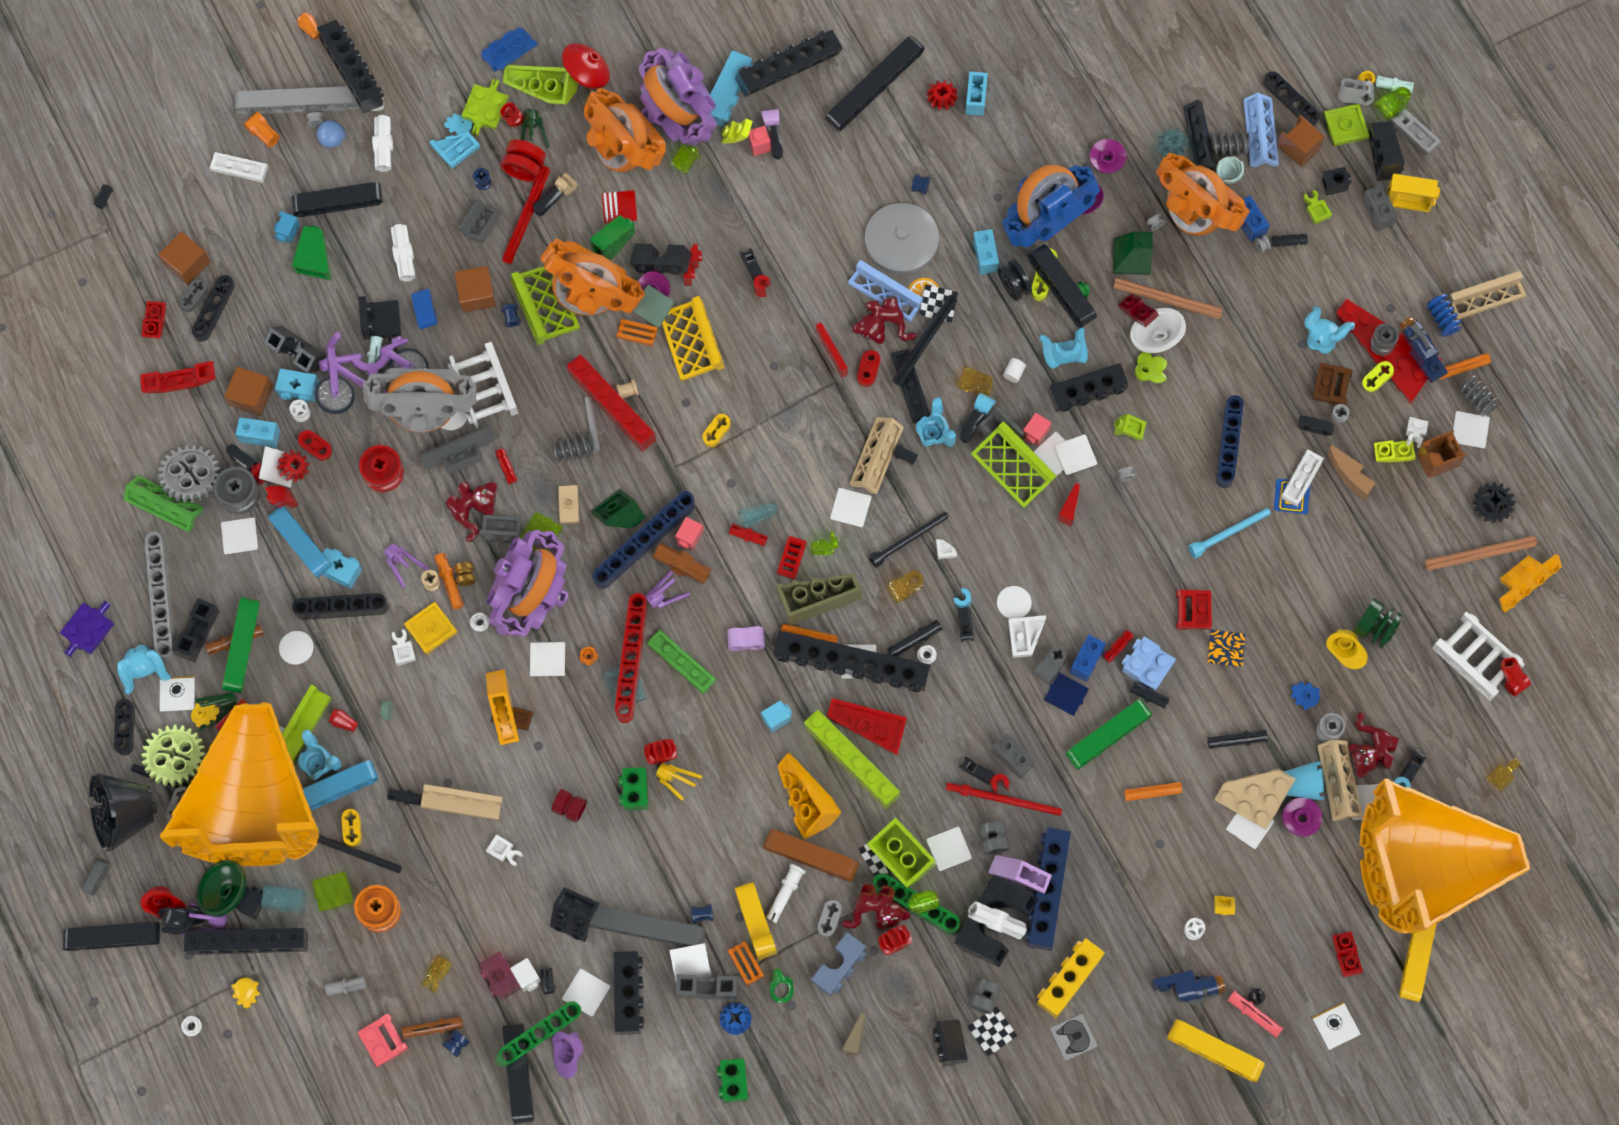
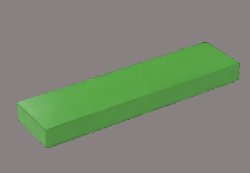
[646,629,716,694]

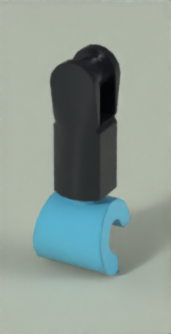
[960,393,996,443]
[953,588,974,642]
[1393,748,1428,788]

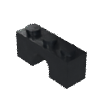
[630,243,692,275]
[263,326,326,373]
[172,598,220,663]

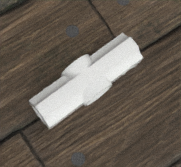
[372,115,393,172]
[391,224,415,282]
[968,901,1027,940]

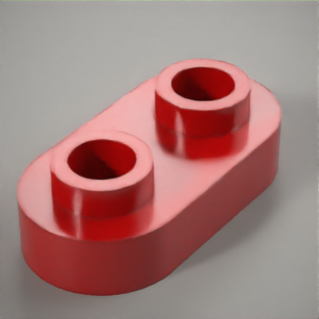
[857,350,881,387]
[298,430,333,461]

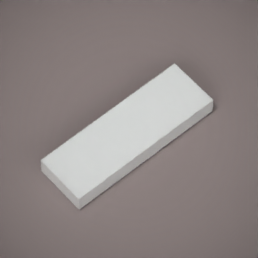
[209,152,268,183]
[1281,449,1324,507]

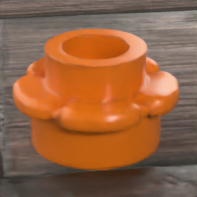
[579,647,598,665]

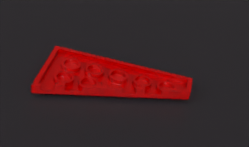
[1335,298,1442,405]

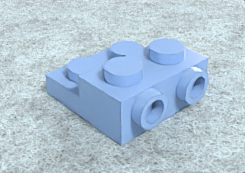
[1121,637,1176,691]

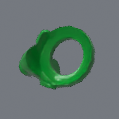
[769,968,794,1003]

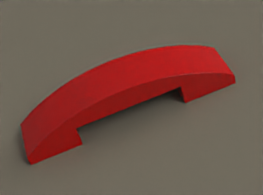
[140,361,216,393]

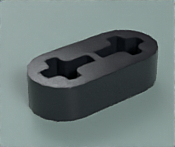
[1297,416,1334,436]

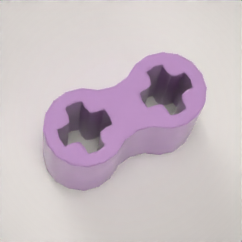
[727,626,765,651]

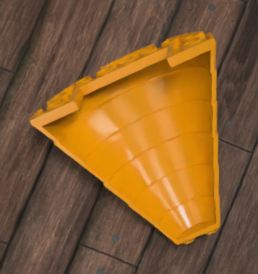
[160,702,319,866]
[1359,779,1530,934]

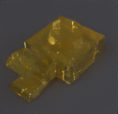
[1486,758,1521,792]
[421,955,453,993]

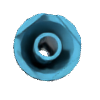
[1284,761,1325,800]

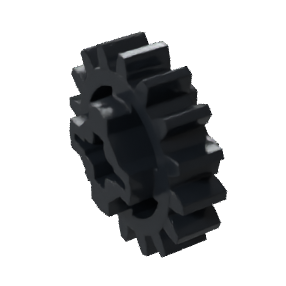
[1472,481,1516,524]

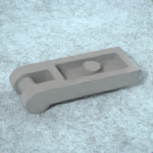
[1390,109,1441,155]

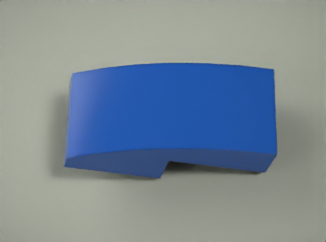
[411,288,438,330]

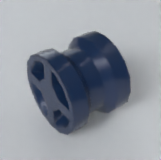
[911,174,930,195]

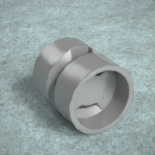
[1316,713,1345,743]

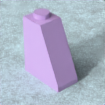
[988,855,1052,894]

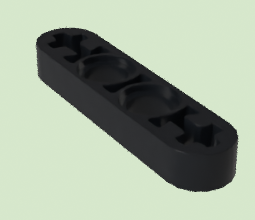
[1263,71,1320,126]
[192,275,235,342]

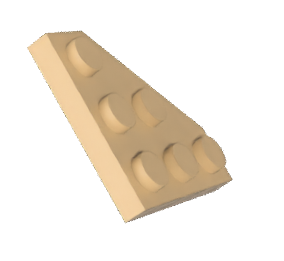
[1214,769,1296,830]

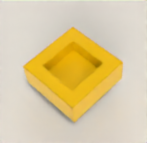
[1214,896,1235,915]

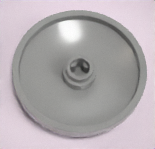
[865,203,939,274]

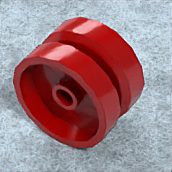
[500,139,546,182]
[359,445,404,493]

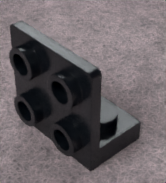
[358,296,401,340]
[550,887,600,942]

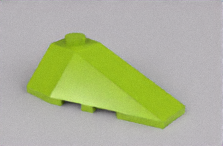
[503,65,578,105]

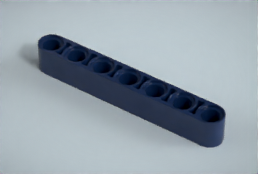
[593,491,695,589]

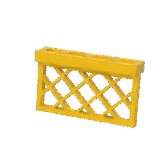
[662,296,725,381]

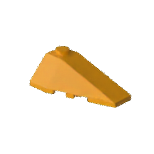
[777,753,841,839]

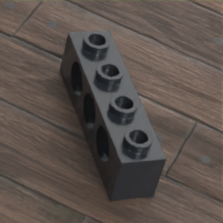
[1048,363,1128,412]
[614,951,644,1035]

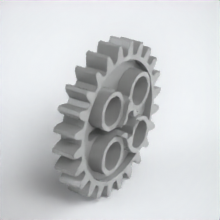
[158,445,221,503]

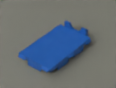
[481,27,537,72]

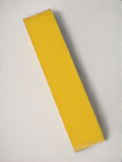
[1399,923,1437,1002]
[1167,1019,1265,1083]

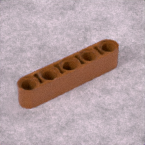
[763,829,860,882]

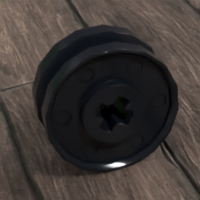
[997,259,1032,301]

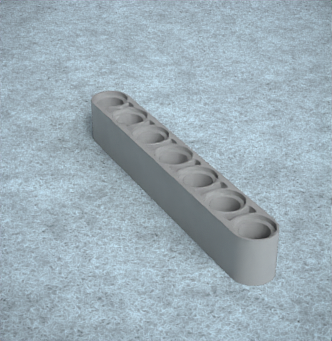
[235,86,360,115]
[145,531,176,662]

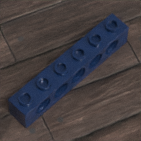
[1025,827,1071,951]

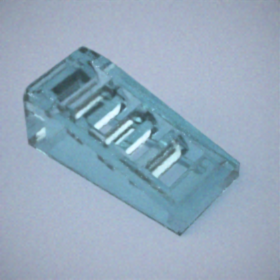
[737,503,778,528]

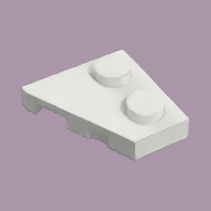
[1008,615,1046,658]

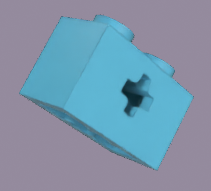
[966,71,988,116]
[973,229,999,275]
[275,369,320,403]
[235,417,281,448]
[322,548,362,589]

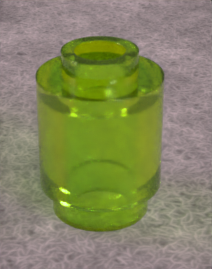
[908,890,939,914]

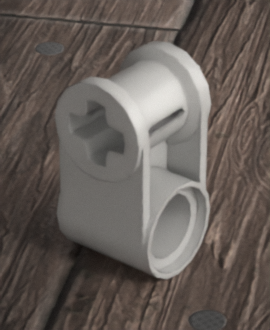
[1338,78,1374,105]

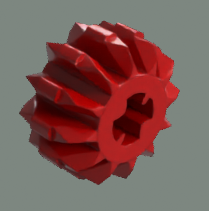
[927,80,958,111]
[277,450,310,483]
[644,739,677,765]
[878,925,913,955]

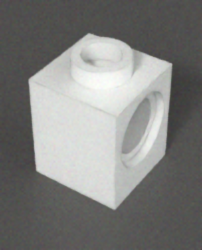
[510,958,541,992]

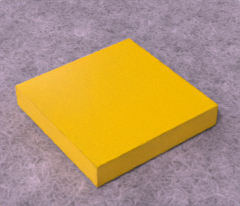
[404,602,458,655]

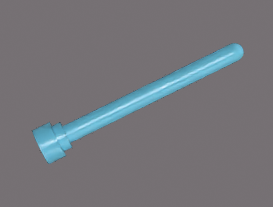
[1188,508,1271,559]

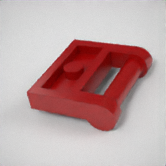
[1176,590,1212,630]

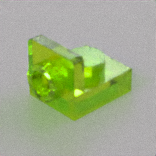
[670,145,702,174]
[811,531,838,555]

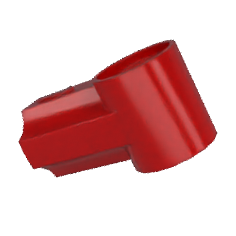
[1500,657,1531,697]

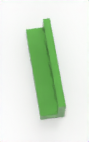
[123,475,204,532]

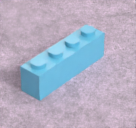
[710,50,753,127]

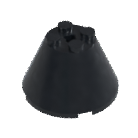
[89,773,157,852]

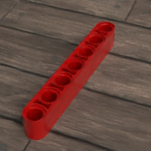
[615,593,648,724]

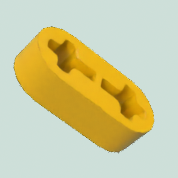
[702,414,731,447]
[341,809,362,847]

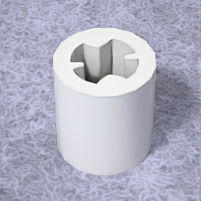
[1003,358,1026,383]

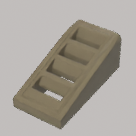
[842,1013,866,1056]

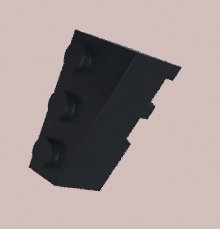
[1368,121,1405,181]

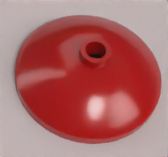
[561,43,610,89]

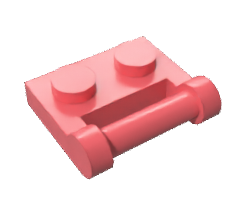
[357,1014,408,1067]

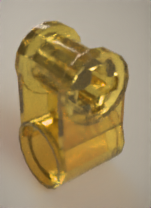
[956,367,993,396]
[886,570,923,603]

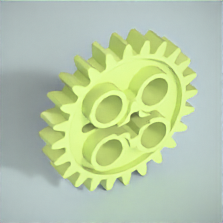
[141,724,206,787]

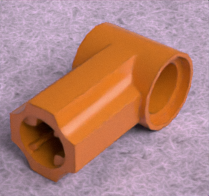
[243,112,280,148]

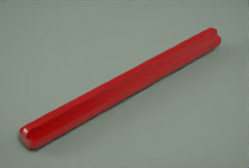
[502,166,550,265]

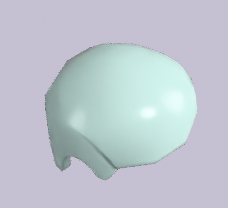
[1216,156,1244,184]

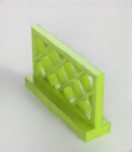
[510,266,580,345]
[971,421,1057,508]

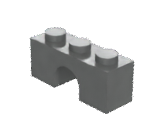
[676,974,738,1000]

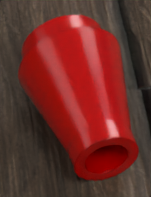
[328,708,359,733]

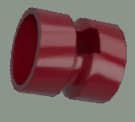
[551,789,587,823]

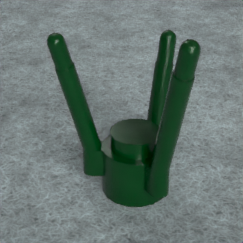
[520,109,550,148]
[195,692,237,731]

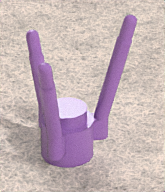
[384,543,431,588]
[645,570,690,609]
[181,902,227,936]

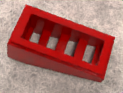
[1058,483,1080,526]
[777,536,807,580]

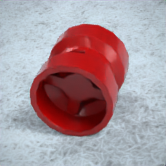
[500,102,524,127]

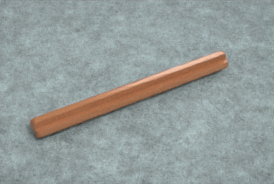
[1114,278,1222,319]
[1425,536,1537,571]

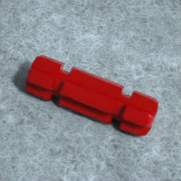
[495,448,517,484]
[1103,630,1134,663]

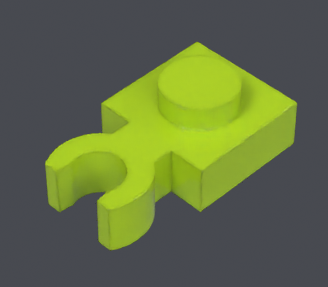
[1303,190,1332,225]

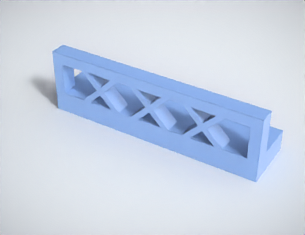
[1244,93,1279,168]
[848,260,923,322]

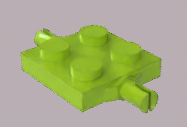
[462,78,509,136]

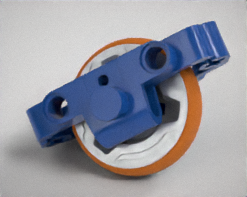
[1002,165,1100,247]

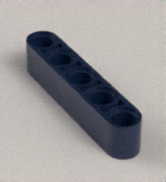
[1216,395,1244,488]

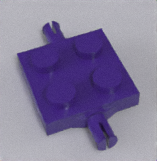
[60,600,115,657]

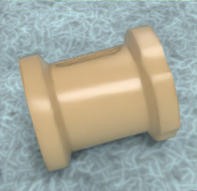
[616,379,639,399]
[421,570,441,592]

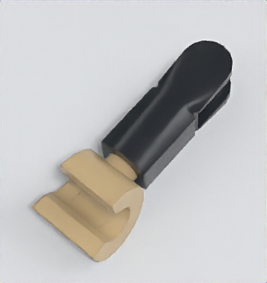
[533,172,578,216]

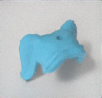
[1305,306,1355,354]
[1039,328,1088,369]
[916,397,956,448]
[117,644,171,694]
[297,730,342,781]

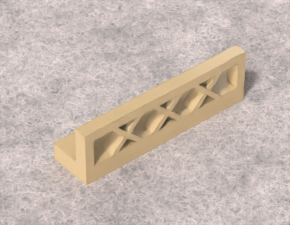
[1447,271,1526,320]
[849,417,904,494]
[1317,740,1363,821]
[420,784,503,821]

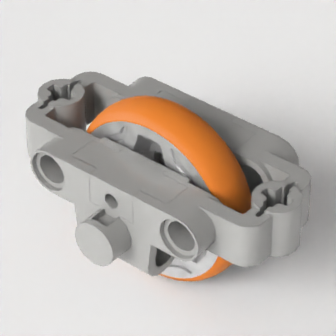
[363,368,476,432]

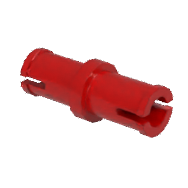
[728,523,768,547]

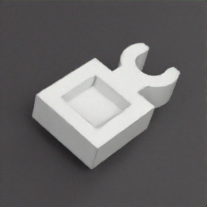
[1406,417,1428,448]
[392,629,416,666]
[486,834,523,867]

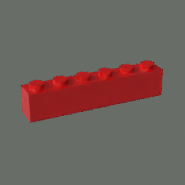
[567,354,656,452]

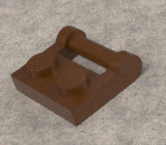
[1312,362,1353,405]

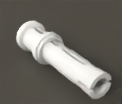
[765,864,806,924]

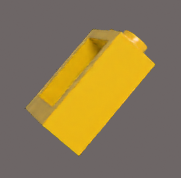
[1387,174,1440,212]

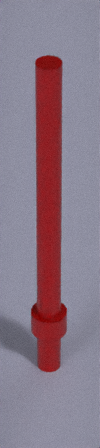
[946,782,1062,816]

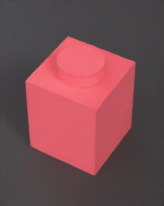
[748,126,771,156]
[1022,413,1052,446]
[675,517,704,550]

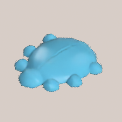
[444,114,472,135]

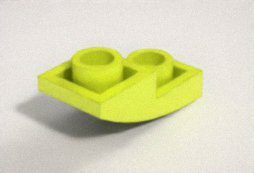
[721,118,753,144]
[1374,440,1416,462]

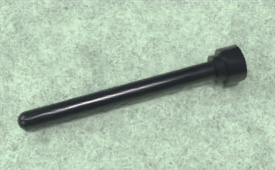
[868,512,949,568]

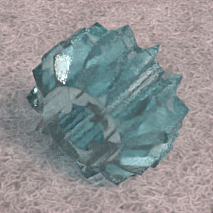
[1157,127,1189,156]

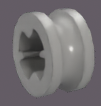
[306,112,324,128]
[1147,214,1166,231]
[1254,234,1271,253]
[1331,404,1350,423]
[1117,467,1136,482]

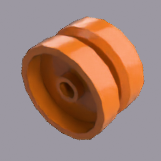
[354,885,402,933]

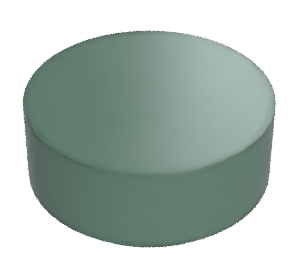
[381,701,393,720]

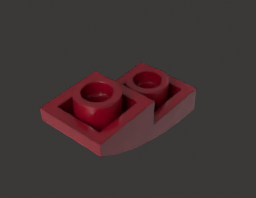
[1118,294,1159,327]

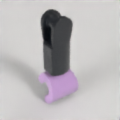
[761,109,783,159]

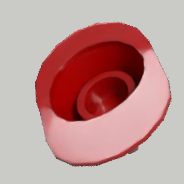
[140,886,186,919]

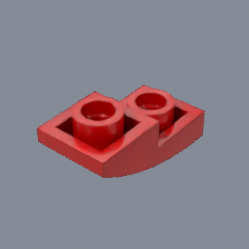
[684,244,702,286]
[141,301,167,339]
[265,486,299,509]
[1332,931,1363,978]

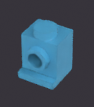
[274,211,300,243]

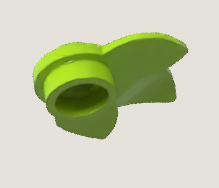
[1135,352,1167,384]

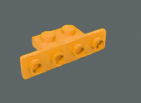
[1499,554,1562,612]

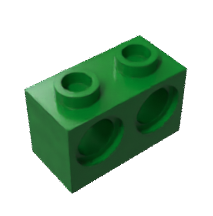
[619,767,648,811]
[717,1058,748,1104]

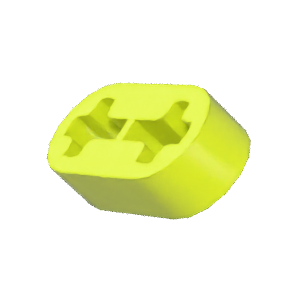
[1362,361,1394,392]

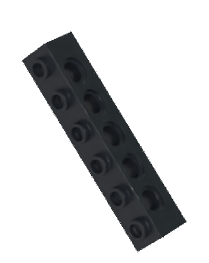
[317,19,384,114]
[735,29,843,97]
[184,928,308,955]

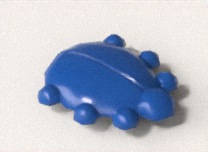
[1291,682,1320,710]

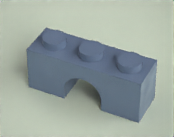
[811,932,867,997]

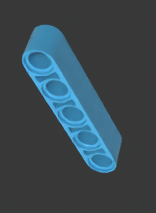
[268,506,333,578]
[303,760,379,811]

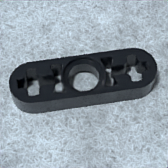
[114,699,135,756]

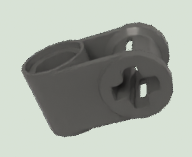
[1033,646,1067,685]

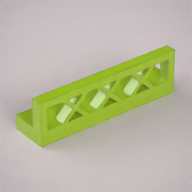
[282,684,332,764]

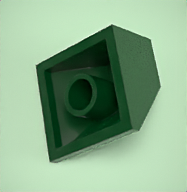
[1113,231,1153,275]
[590,489,645,528]

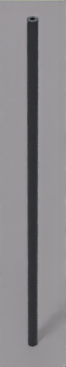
[131,764,402,873]

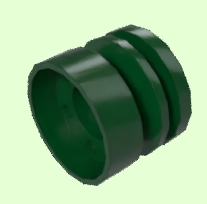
[1353,598,1403,649]

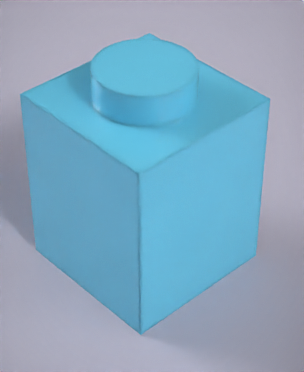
[761,700,792,733]

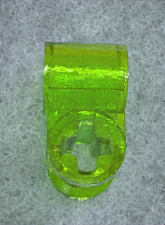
[1374,87,1411,120]

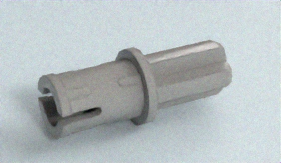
[325,977,366,996]

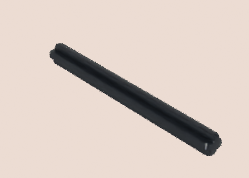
[892,295,957,386]

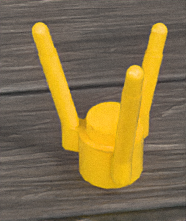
[656,763,702,800]

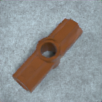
[653,543,711,585]

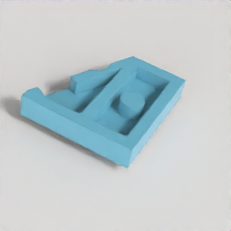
[429,132,480,169]

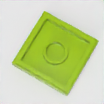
[1323,104,1369,146]

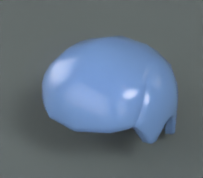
[317,120,346,148]

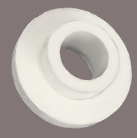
[470,613,490,632]
[917,645,937,664]
[181,1016,202,1036]

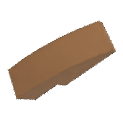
[1327,445,1375,500]

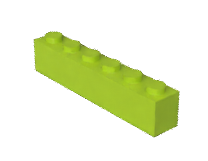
[804,710,900,810]

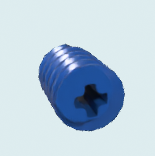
[1427,294,1462,337]

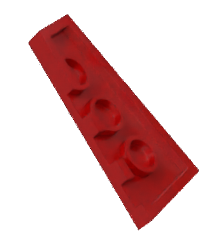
[827,698,907,756]

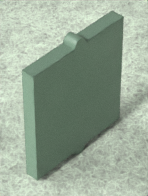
[633,285,675,328]

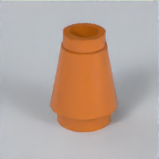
[297,12,319,40]

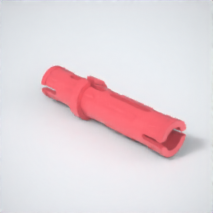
[1227,991,1283,1038]

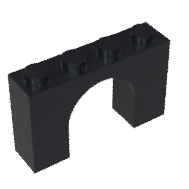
[954,875,1038,968]

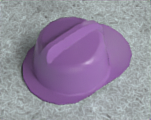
[552,1032,583,1079]

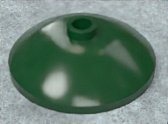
[196,860,247,917]

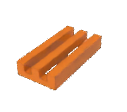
[616,319,658,347]
[728,941,764,986]

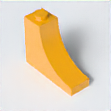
[486,669,519,745]

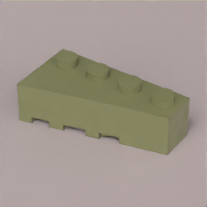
[775,573,862,625]

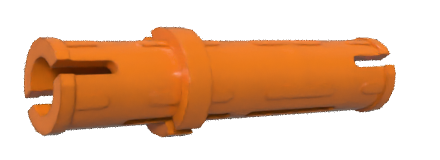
[434,553,464,610]

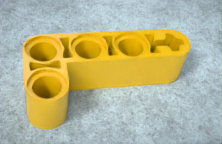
[734,882,777,960]

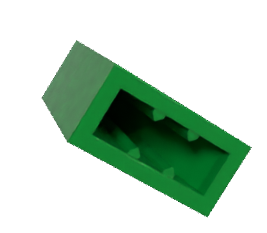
[589,215,635,261]
[292,225,331,281]

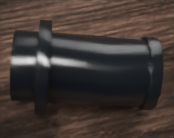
[93,184,113,209]
[893,445,918,465]
[540,968,557,994]

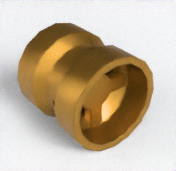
[455,562,476,586]

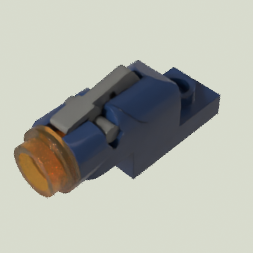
[1400,316,1448,383]
[1152,970,1226,1006]

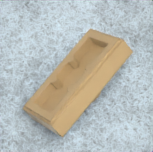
[558,485,579,524]

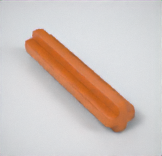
[1439,353,1491,379]
[781,624,838,643]
[1124,782,1182,801]

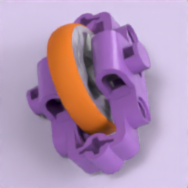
[639,48,716,145]
[486,530,568,637]

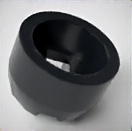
[1249,988,1265,1005]

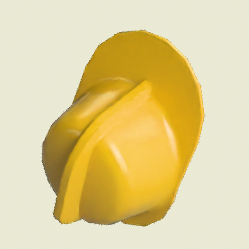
[1326,629,1368,669]

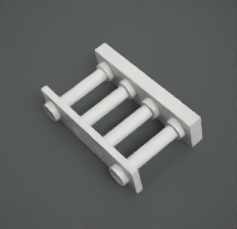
[448,341,518,429]
[1432,612,1525,701]

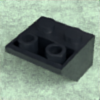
[932,1020,968,1067]

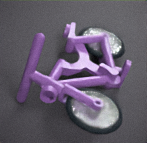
[315,332,429,414]

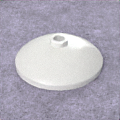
[1130,308,1186,353]

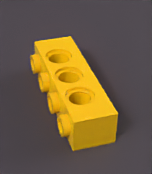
[1037,938,1105,1019]

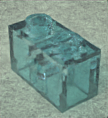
[261,886,307,914]

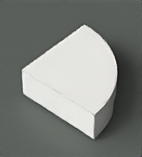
[936,539,957,560]

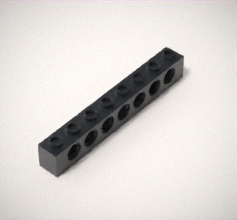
[774,630,930,692]

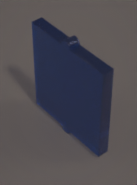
[1044,673,1089,717]

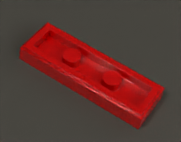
[815,322,848,378]

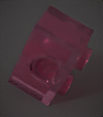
[479,951,521,1000]

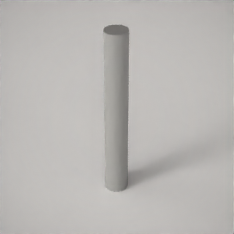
[584,397,600,452]

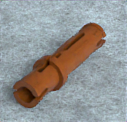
[205,624,264,656]
[402,1016,464,1039]

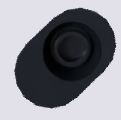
[158,908,206,935]

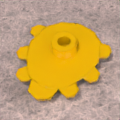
[191,701,220,728]
[231,977,260,1009]

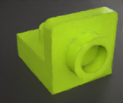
[1114,414,1147,441]

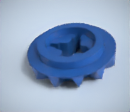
[720,1003,752,1035]

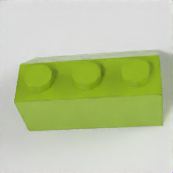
[867,818,937,888]

